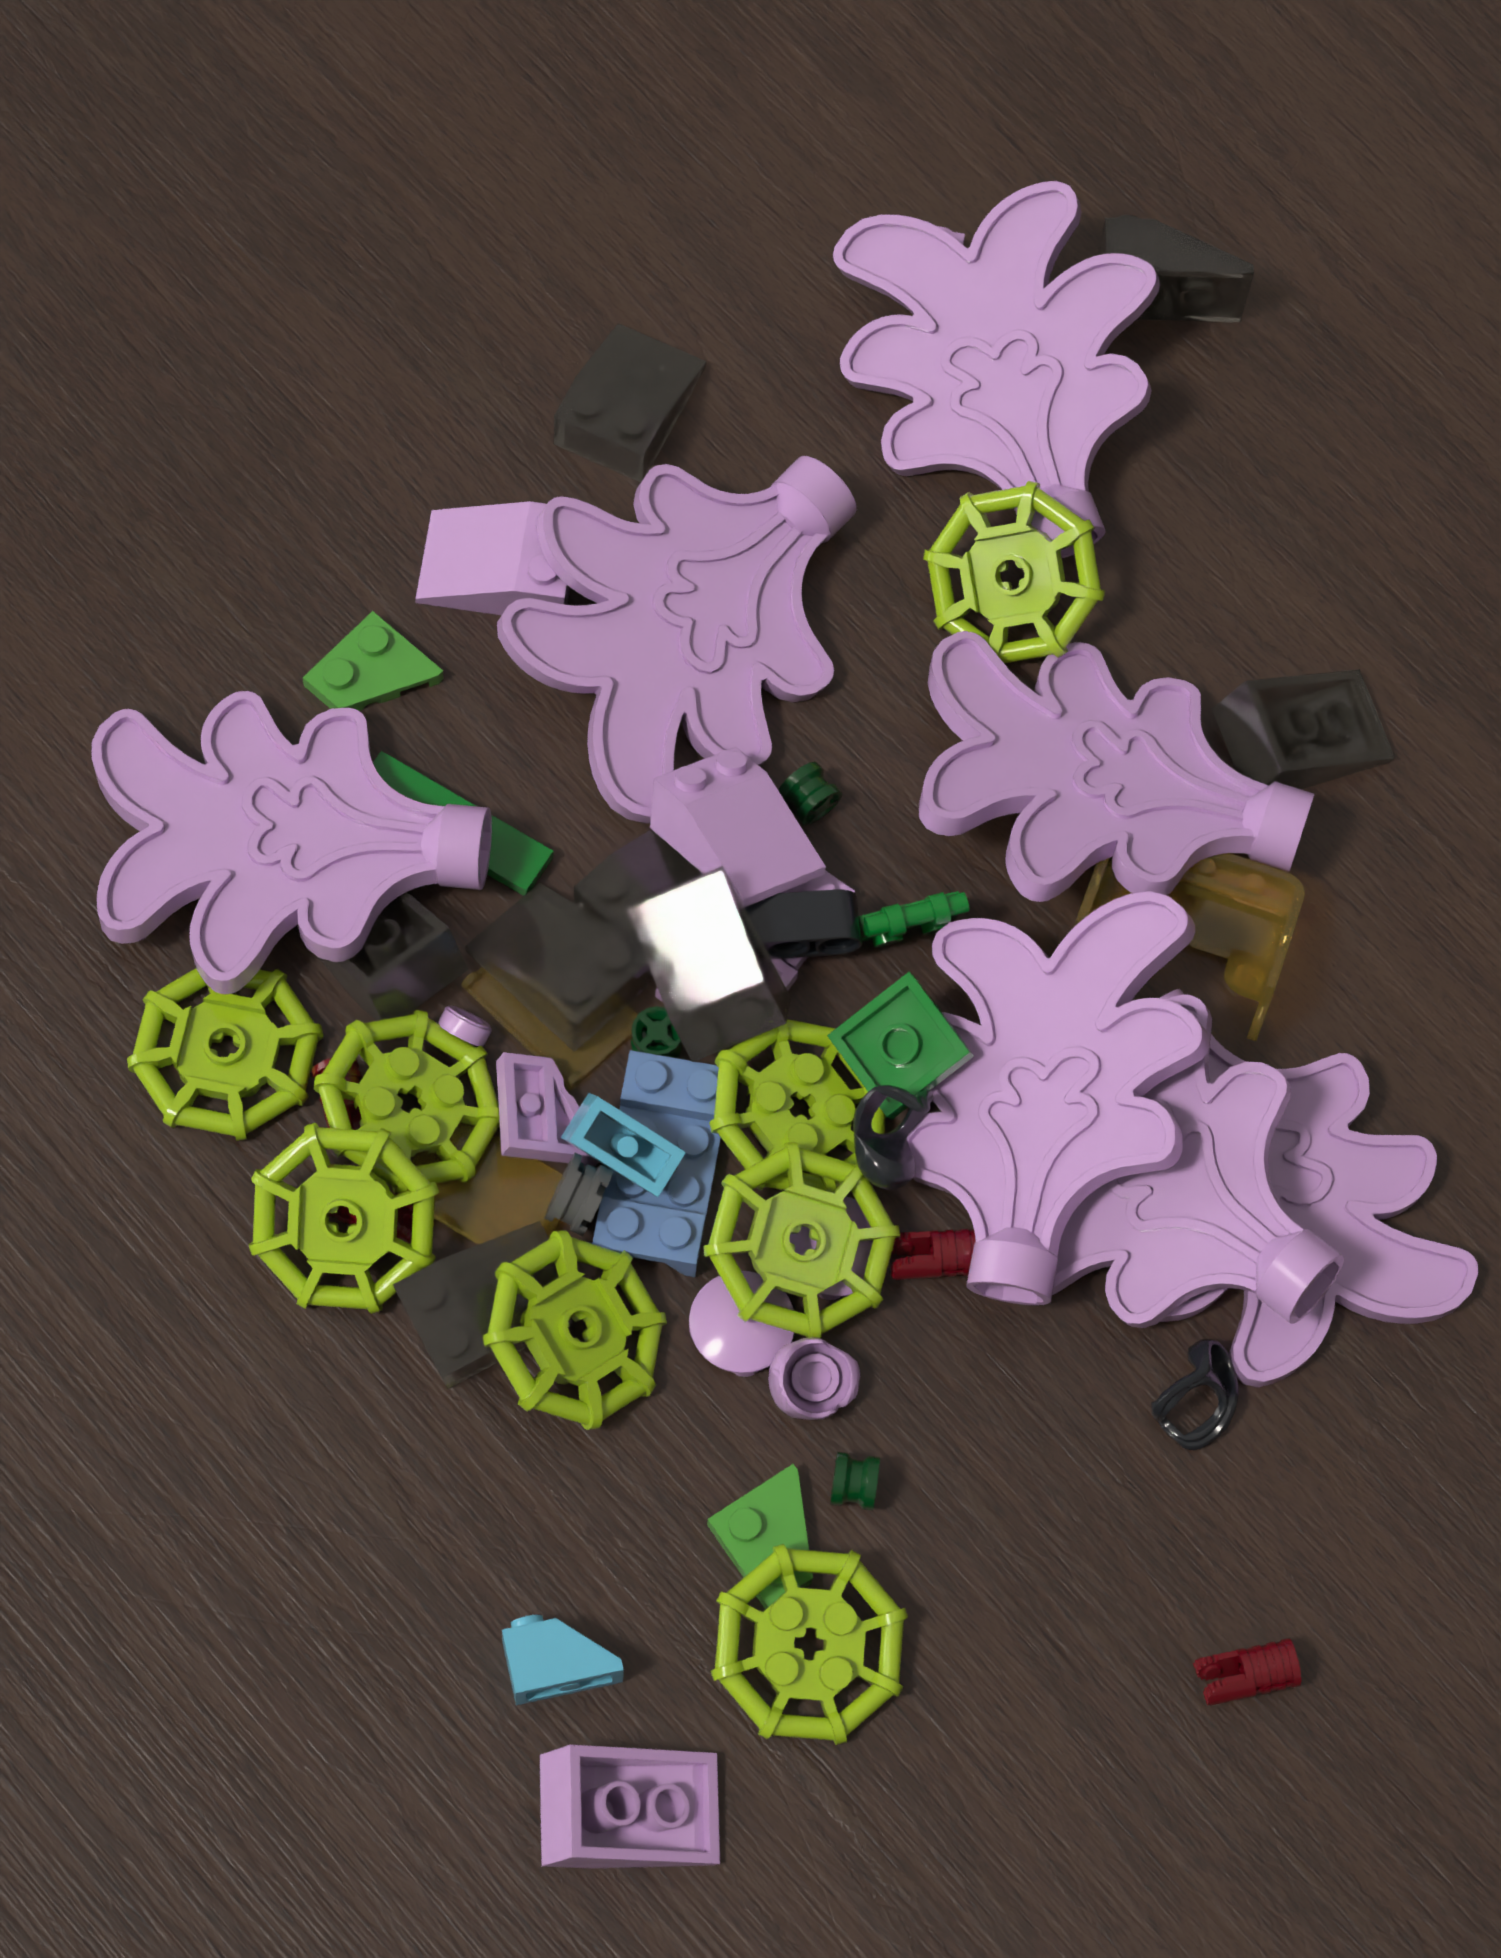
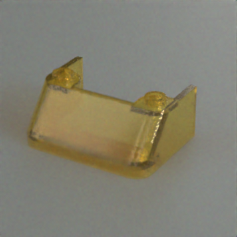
[1074,853,1305,1041]

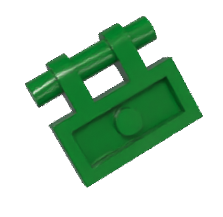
[859,891,969,948]

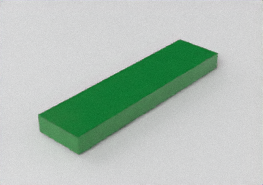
[373,751,554,897]

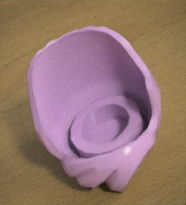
[768,1337,861,1420]

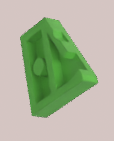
[303,611,444,711]
[707,1464,813,1609]

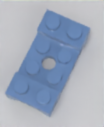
[592,1050,721,1277]

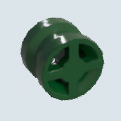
[778,761,842,826]
[631,1006,683,1058]
[830,1451,880,1511]

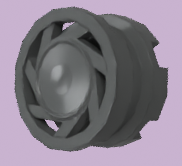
[544,1153,614,1237]

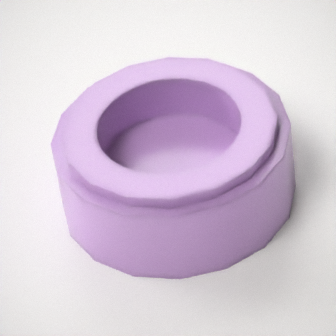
[438,1005,492,1047]

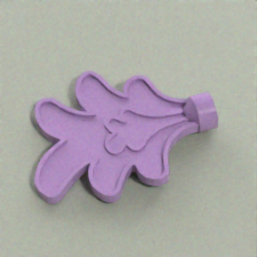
[833,181,1160,558]
[497,456,857,824]
[919,631,1314,902]
[92,691,492,994]
[906,891,1210,1305]
[1160,989,1478,1387]
[1052,995,1344,1328]

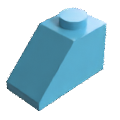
[561,1093,686,1197]
[502,1615,624,1705]

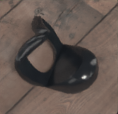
[853,1085,934,1190]
[1151,1339,1239,1450]

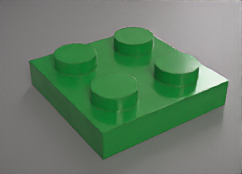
[827,971,974,1120]

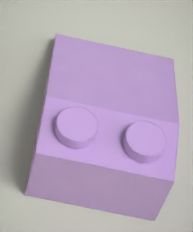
[416,501,570,615]
[650,747,826,908]
[540,1745,720,1868]

